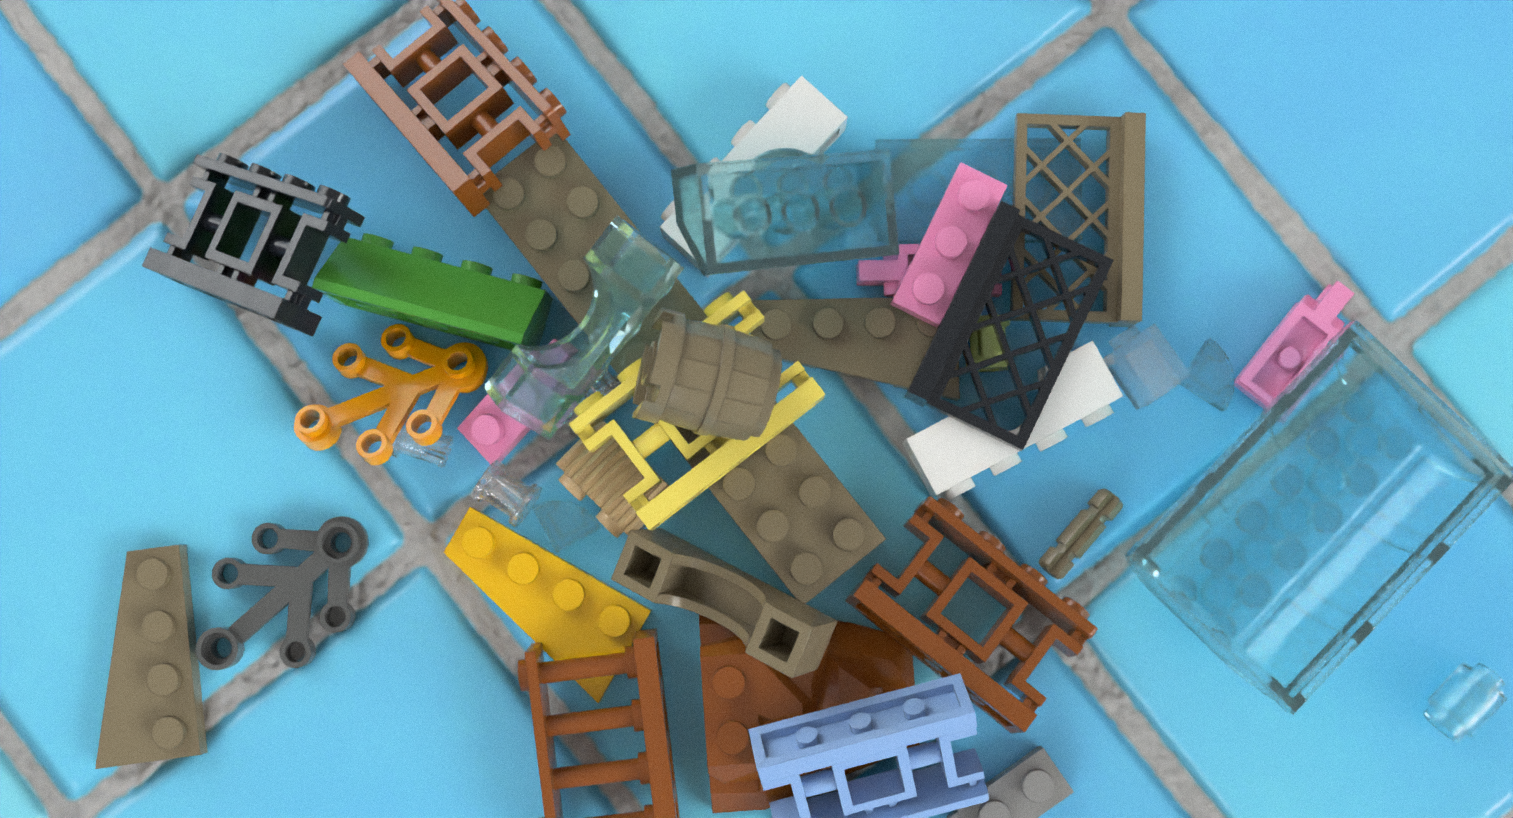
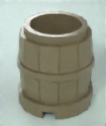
[632,308,782,441]

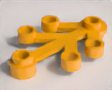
[294,324,488,465]

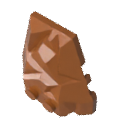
[699,614,920,813]

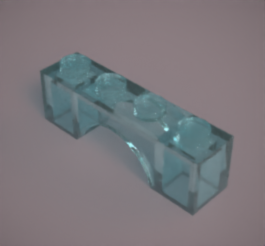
[483,215,684,440]

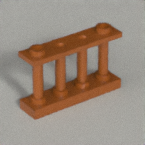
[518,628,680,818]

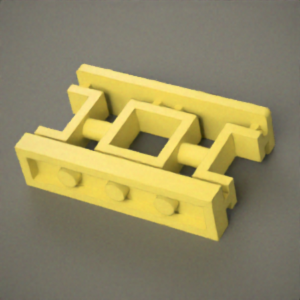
[568,290,825,531]

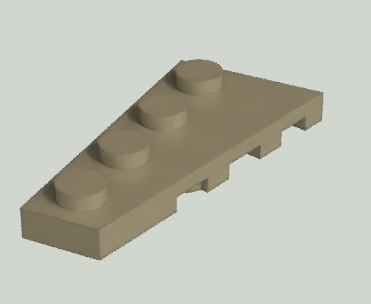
[750,297,960,401]
[95,545,208,769]

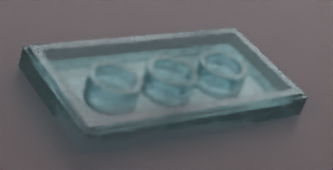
[875,138,1083,244]

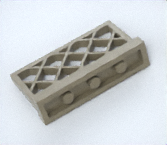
[1010,112,1146,327]

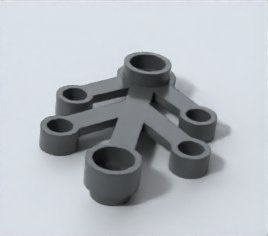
[196,516,369,670]

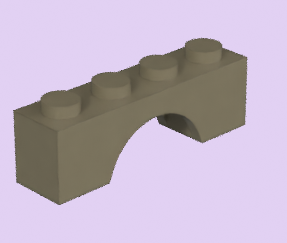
[611,528,838,678]

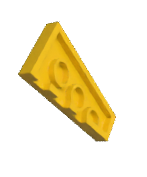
[443,507,652,703]

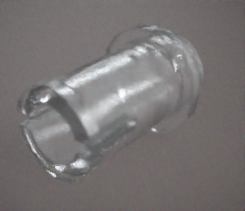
[391,418,454,468]

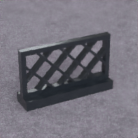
[904,201,1114,451]

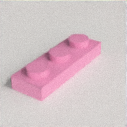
[890,162,1008,328]

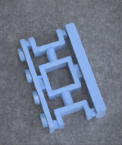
[748,673,989,818]

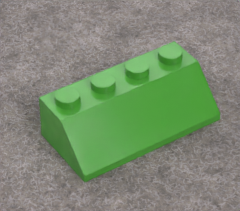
[312,233,553,354]

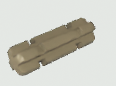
[1039,488,1123,579]

